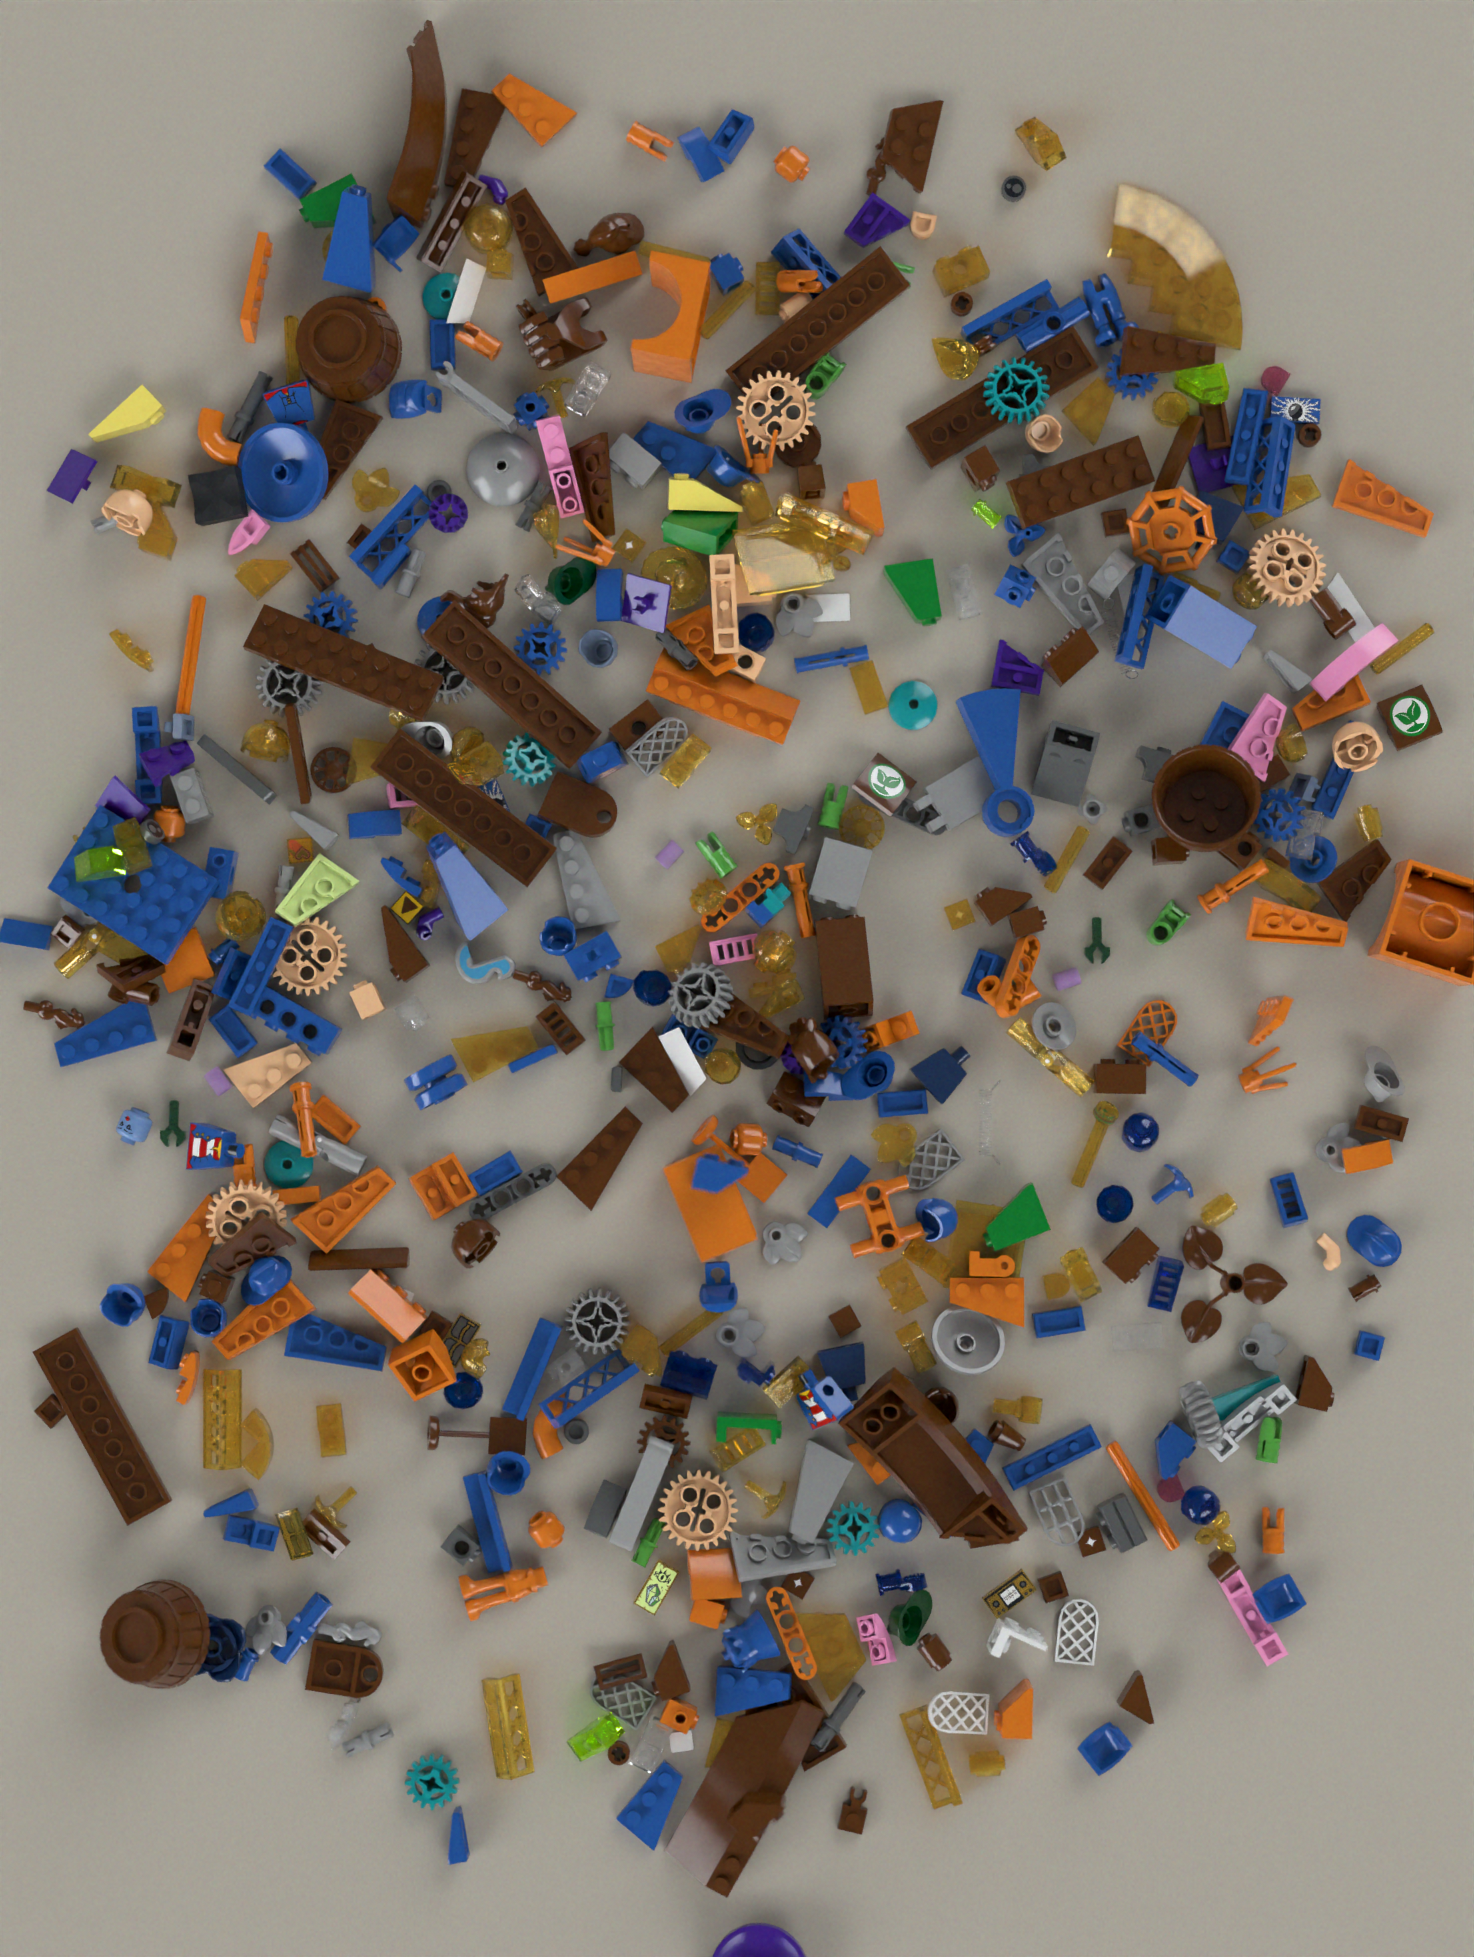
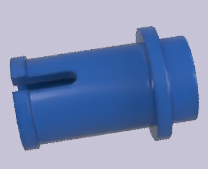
[208,935,240,966]
[235,1647,260,1681]

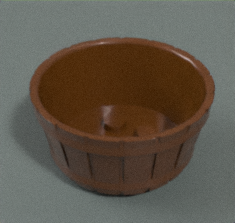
[296,296,402,403]
[1152,744,1261,852]
[100,1579,210,1689]

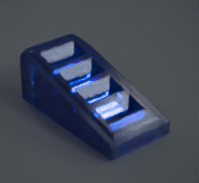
[1147,1256,1184,1312]

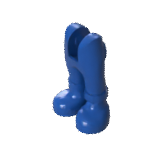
[1082,273,1139,348]

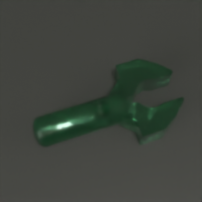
[1084,917,1110,964]
[160,1100,186,1147]

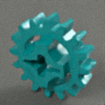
[502,733,556,787]
[826,1501,880,1556]
[405,1753,460,1810]

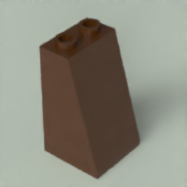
[815,915,874,1020]

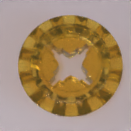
[689,878,727,915]

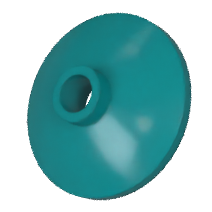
[423,273,460,320]
[889,681,938,730]
[264,1141,314,1189]

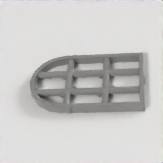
[1029,1477,1084,1546]

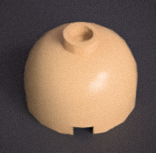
[101,489,153,536]
[1331,722,1383,772]

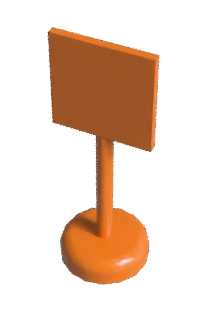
[691,1115,787,1203]

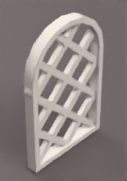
[1054,1599,1099,1666]
[928,1691,990,1735]

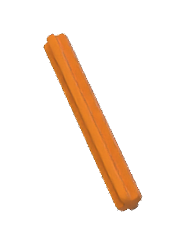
[175,595,206,715]
[1106,1441,1180,1551]

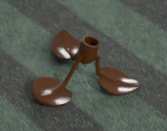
[1181,1225,1288,1343]

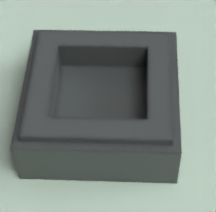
[611,1067,623,1092]

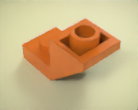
[859,1011,920,1053]

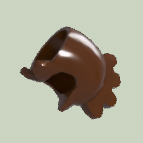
[788,1017,839,1084]

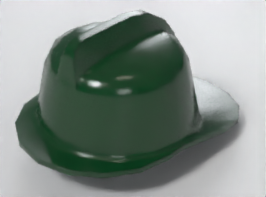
[545,557,597,605]
[887,1589,933,1646]

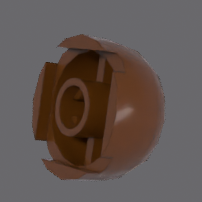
[451,1219,500,1268]

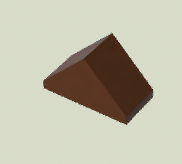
[1117,1670,1154,1724]

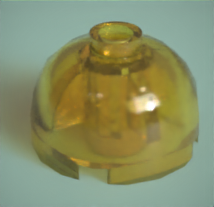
[464,203,513,255]
[240,719,291,762]
[215,891,266,942]

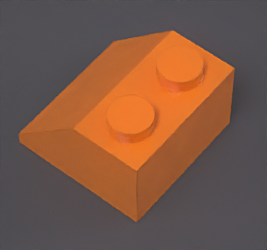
[842,479,885,537]
[388,1329,457,1402]
[993,1679,1033,1739]

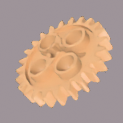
[735,370,815,451]
[1246,529,1326,608]
[272,917,349,996]
[206,1179,287,1246]
[657,1469,738,1551]

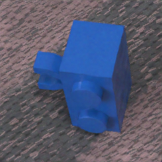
[564,931,622,983]

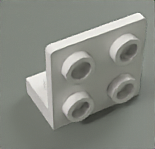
[986,1617,1048,1658]

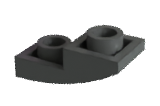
[584,1480,627,1539]

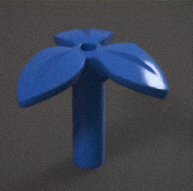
[1004,514,1046,557]
[1151,1164,1194,1205]

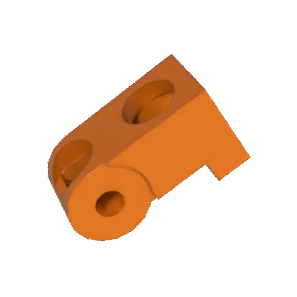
[969,1251,1015,1277]

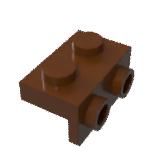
[767,1071,826,1127]

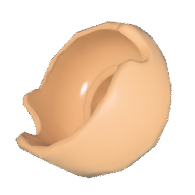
[1025,414,1063,453]

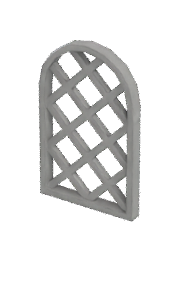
[625,716,688,777]
[898,1128,965,1190]
[590,1670,658,1731]

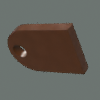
[538,771,617,838]
[305,1639,384,1698]

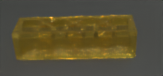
[775,492,875,555]
[203,1368,242,1471]
[481,1673,535,1780]
[899,1704,963,1809]

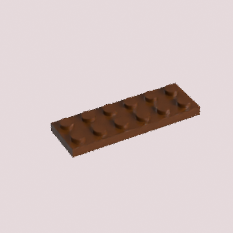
[1006,435,1155,529]

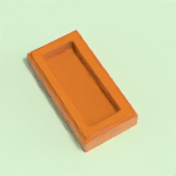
[312,1095,361,1145]

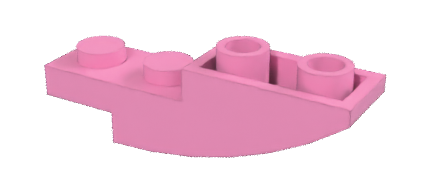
[536,414,585,518]

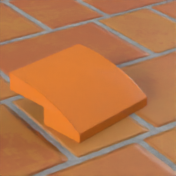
[161,927,215,994]
[408,1152,478,1221]
[687,1548,742,1600]

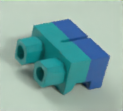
[745,882,791,929]

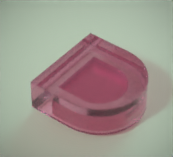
[1261,366,1291,396]
[1157,1474,1186,1502]

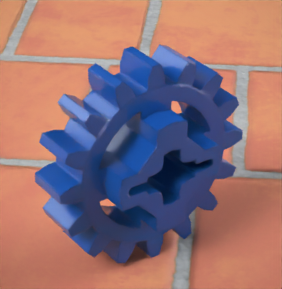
[1105,348,1158,401]
[304,591,358,638]
[514,622,567,677]
[1253,788,1307,842]
[820,1015,868,1069]

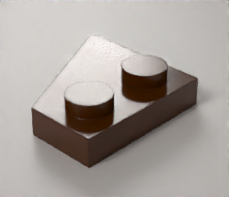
[96,954,166,993]

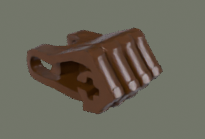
[519,298,608,371]

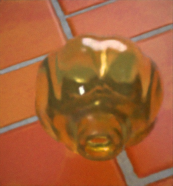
[752,929,797,974]

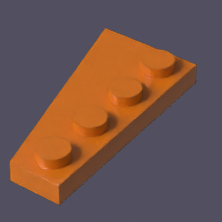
[240,231,273,343]
[1332,459,1434,538]
[1245,897,1348,947]
[1248,995,1294,1047]
[291,1165,396,1254]
[147,1194,228,1302]
[211,1279,317,1360]

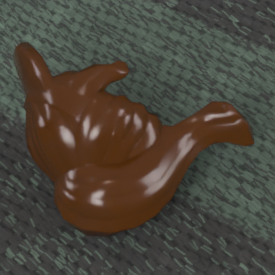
[573,213,644,257]
[440,573,509,628]

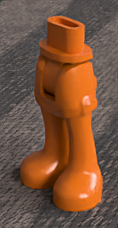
[458,1566,548,1622]

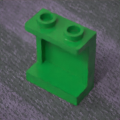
[716,1411,782,1445]

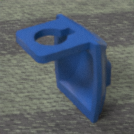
[373,214,420,273]
[389,379,442,419]
[699,1261,738,1312]
[1252,1574,1307,1624]
[1077,1722,1133,1776]

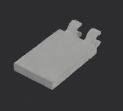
[435,361,518,435]
[913,756,995,833]

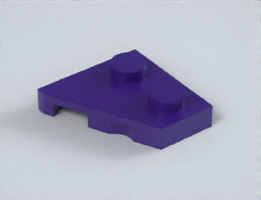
[844,192,910,248]
[991,639,1044,696]
[139,740,195,787]

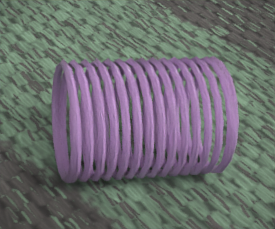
[655,840,684,869]
[1052,967,1081,991]
[204,1066,233,1096]

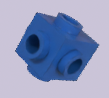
[513,391,550,431]
[994,564,1036,608]

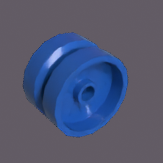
[404,1054,468,1110]

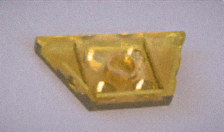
[795,1612,866,1702]

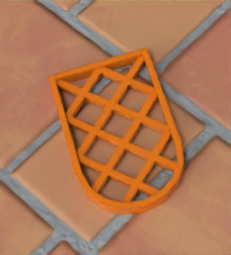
[1117,1000,1177,1067]

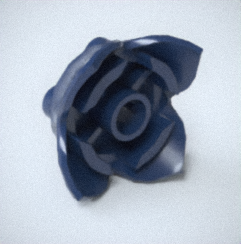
[195,1613,246,1682]

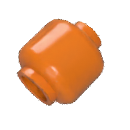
[773,146,810,183]
[154,805,185,843]
[729,1123,767,1156]
[528,1511,565,1548]

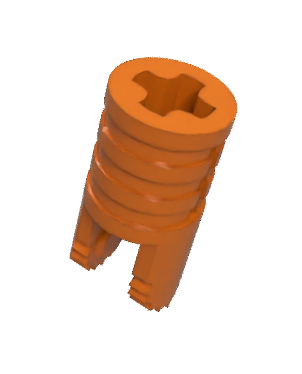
[626,121,674,162]
[776,270,823,293]
[455,321,504,362]
[233,1144,257,1187]
[1262,1507,1285,1554]

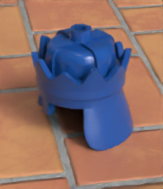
[721,1609,781,1673]

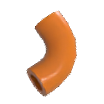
[197,408,243,467]
[977,975,1042,1008]
[532,1393,571,1459]

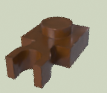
[838,1786,868,1835]

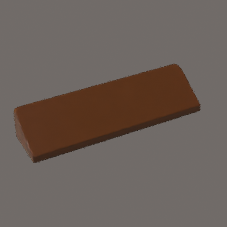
[416,172,488,273]
[1150,415,1204,508]
[308,1247,410,1271]

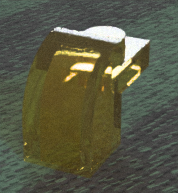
[1060,1247,1102,1303]

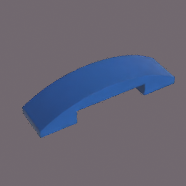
[132,706,163,805]

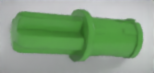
[595,1002,615,1051]
[631,1518,665,1568]

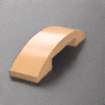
[709,554,739,654]

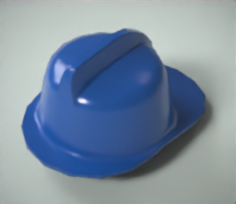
[674,389,732,434]
[706,445,761,487]
[841,1051,895,1100]
[1347,1215,1402,1267]
[241,1255,292,1306]

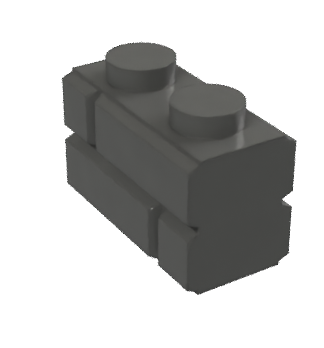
[1096,1493,1148,1553]

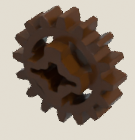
[637,1415,691,1468]

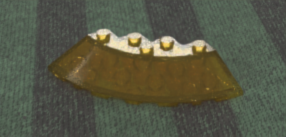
[1107,184,1243,350]

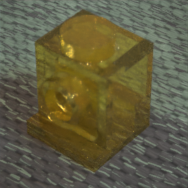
[486,249,514,280]

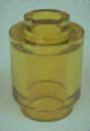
[1353,804,1384,842]
[1200,1193,1238,1228]
[969,1750,1005,1777]

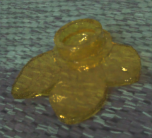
[352,468,400,512]
[871,1123,917,1167]

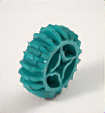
[983,357,1050,424]

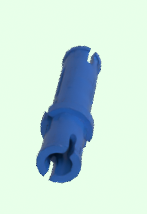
[794,645,869,673]
[1131,1032,1199,1087]

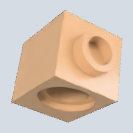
[730,645,766,683]
[349,980,387,1020]

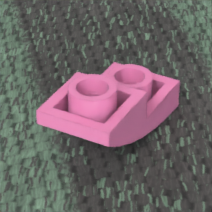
[856,1613,897,1666]

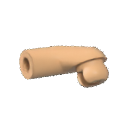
[1316,1233,1341,1271]

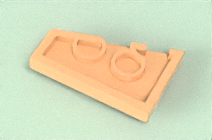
[223,1043,313,1108]

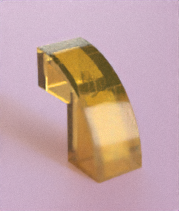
[110,465,182,508]
[401,805,470,854]
[1255,859,1321,912]
[240,1408,274,1480]

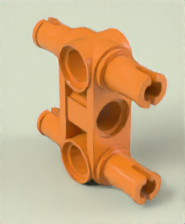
[835,1175,925,1258]

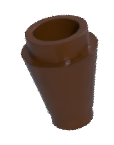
[987,1420,1026,1451]

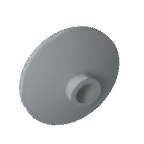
[1032,1002,1076,1050]

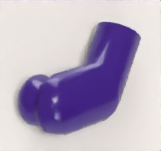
[478,174,508,205]
[416,907,444,941]

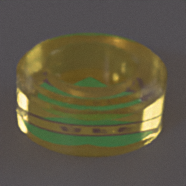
[1093,1101,1119,1126]

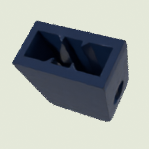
[1192,490,1244,554]
[909,1046,971,1104]
[817,1341,866,1402]

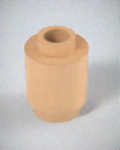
[778,292,813,323]

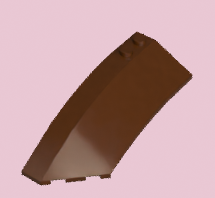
[386,20,447,229]
[838,1367,1028,1544]
[665,1700,825,1898]

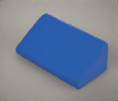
[707,109,754,165]
[0,918,53,950]
[961,949,1006,1005]
[148,1315,190,1370]

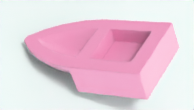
[228,509,271,555]

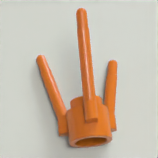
[737,417,778,474]
[555,519,616,567]
[1238,1047,1297,1094]

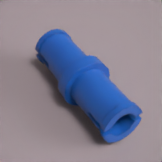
[772,1135,823,1168]

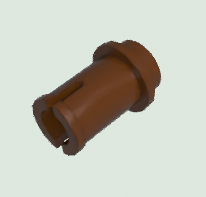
[1348,1274,1382,1302]

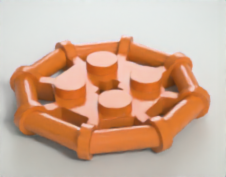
[1126,486,1218,576]

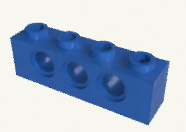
[247,986,342,1056]

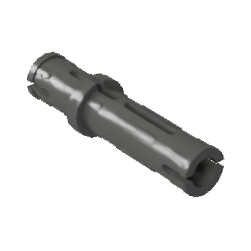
[227,371,273,444]
[810,1682,865,1752]

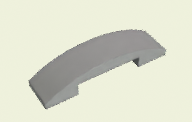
[1207,1382,1297,1463]

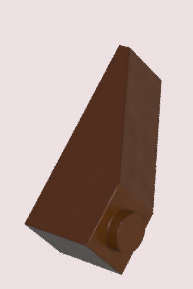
[381,905,430,983]
[166,979,215,1061]

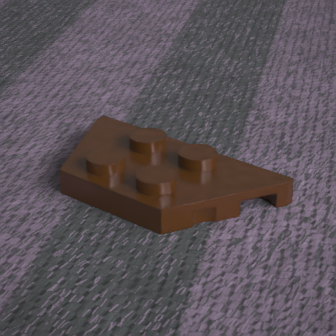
[880,100,943,194]

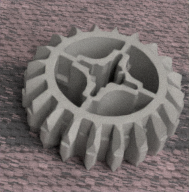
[415,644,474,705]
[255,659,323,718]
[667,962,734,1029]
[564,1287,631,1355]
[1179,1381,1224,1449]

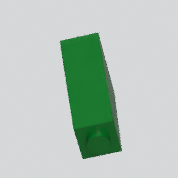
[299,173,376,228]
[661,510,738,555]
[883,558,942,626]
[983,1182,1051,1251]

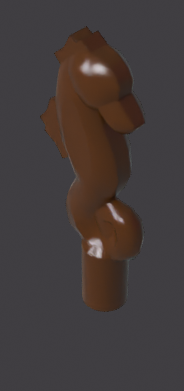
[866,138,886,196]
[513,969,572,1003]
[23,1000,85,1030]

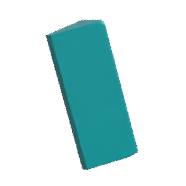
[1211,1374,1281,1421]

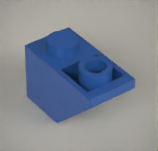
[1155,1421,1197,1480]

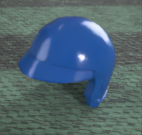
[915,1198,958,1242]
[99,1283,145,1327]
[486,1451,531,1495]
[877,1499,922,1543]

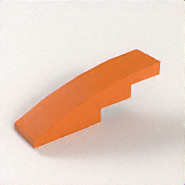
[543,251,642,304]

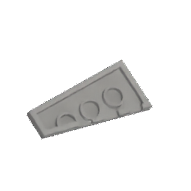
[1021,532,1104,635]
[552,830,621,930]
[729,1532,836,1582]

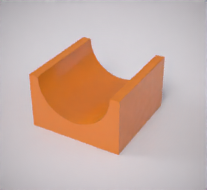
[631,251,711,383]
[1367,859,1474,986]
[663,1144,758,1262]

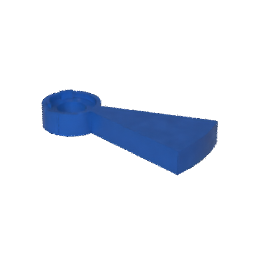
[955,688,1035,837]

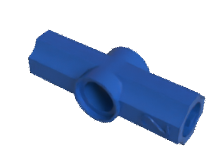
[1016,297,1090,353]
[270,1592,333,1665]

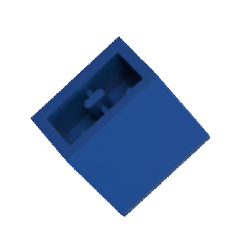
[691,1153,748,1193]

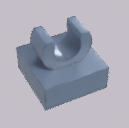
[164,714,194,741]
[1289,773,1321,802]

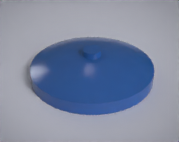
[238,423,328,522]

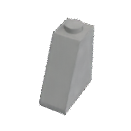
[1087,548,1137,601]

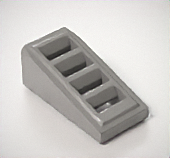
[1263,650,1312,694]
[290,811,340,850]

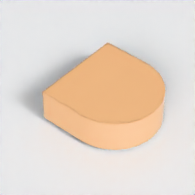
[910,211,937,240]

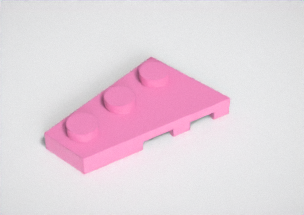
[1228,693,1287,782]

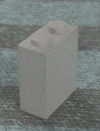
[809,836,873,910]

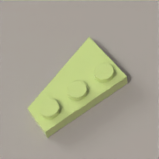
[275,853,359,927]

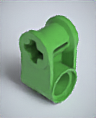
[804,352,847,399]
[1146,899,1191,945]

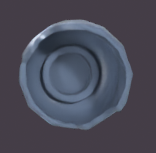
[578,629,618,668]

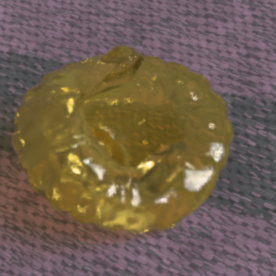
[641,546,708,610]

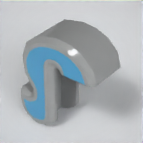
[455,941,516,984]

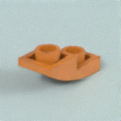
[1341,1139,1393,1174]
[176,1350,200,1405]

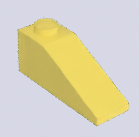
[88,385,166,443]
[668,473,743,512]

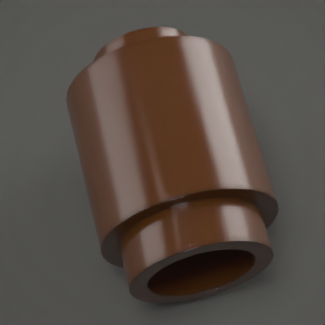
[917,1633,952,1671]

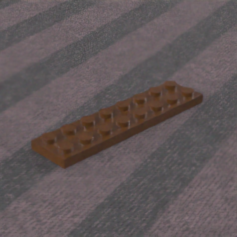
[725,246,911,410]
[905,326,1099,469]
[421,600,602,769]
[243,604,444,722]
[370,728,557,888]
[33,1327,172,1526]

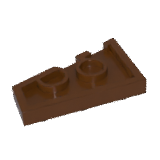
[1317,839,1392,922]
[619,1027,689,1113]

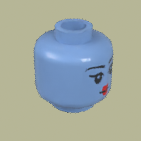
[116,1107,153,1145]

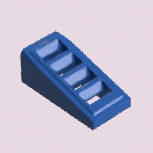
[1270,1172,1308,1228]
[203,1488,259,1518]
[448,1806,470,1865]

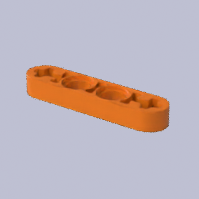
[701,863,780,933]
[995,935,1040,1018]
[765,1587,817,1680]

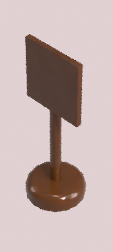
[427,1416,527,1455]

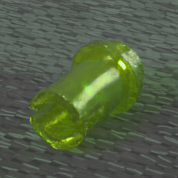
[971,499,1002,529]

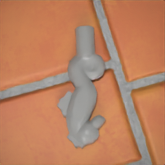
[318,1621,382,1647]

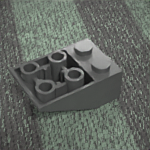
[1031,720,1100,807]

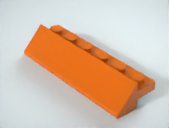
[646,647,800,746]

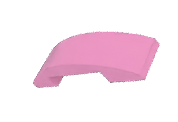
[1309,623,1399,701]
[1216,1570,1288,1666]

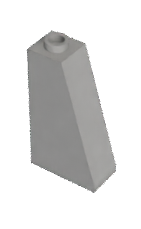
[789,1440,854,1546]

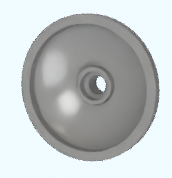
[466,433,540,507]
[931,1305,1005,1375]

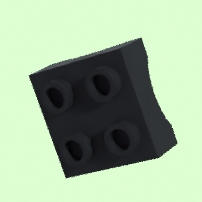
[188,465,248,526]

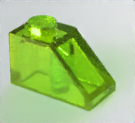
[1173,363,1230,405]
[74,846,125,882]
[566,1712,625,1762]

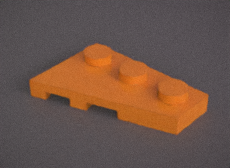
[491,74,577,148]

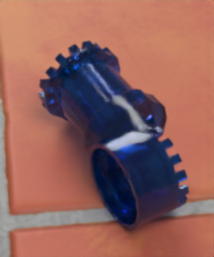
[1010,831,1057,876]
[875,1569,928,1596]

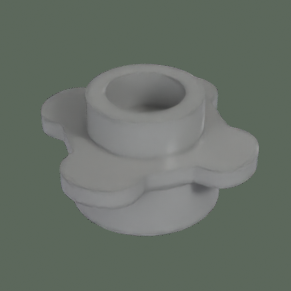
[1077,795,1107,824]

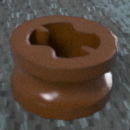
[950,292,973,316]
[516,299,537,321]
[972,335,997,357]
[1298,423,1322,448]
[608,1740,630,1765]

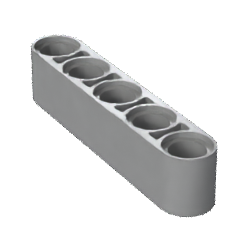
[609,1436,674,1551]

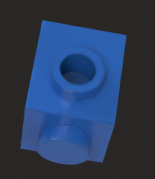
[710,253,744,296]

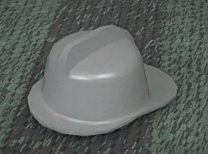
[401,721,454,759]
[1364,1045,1405,1102]

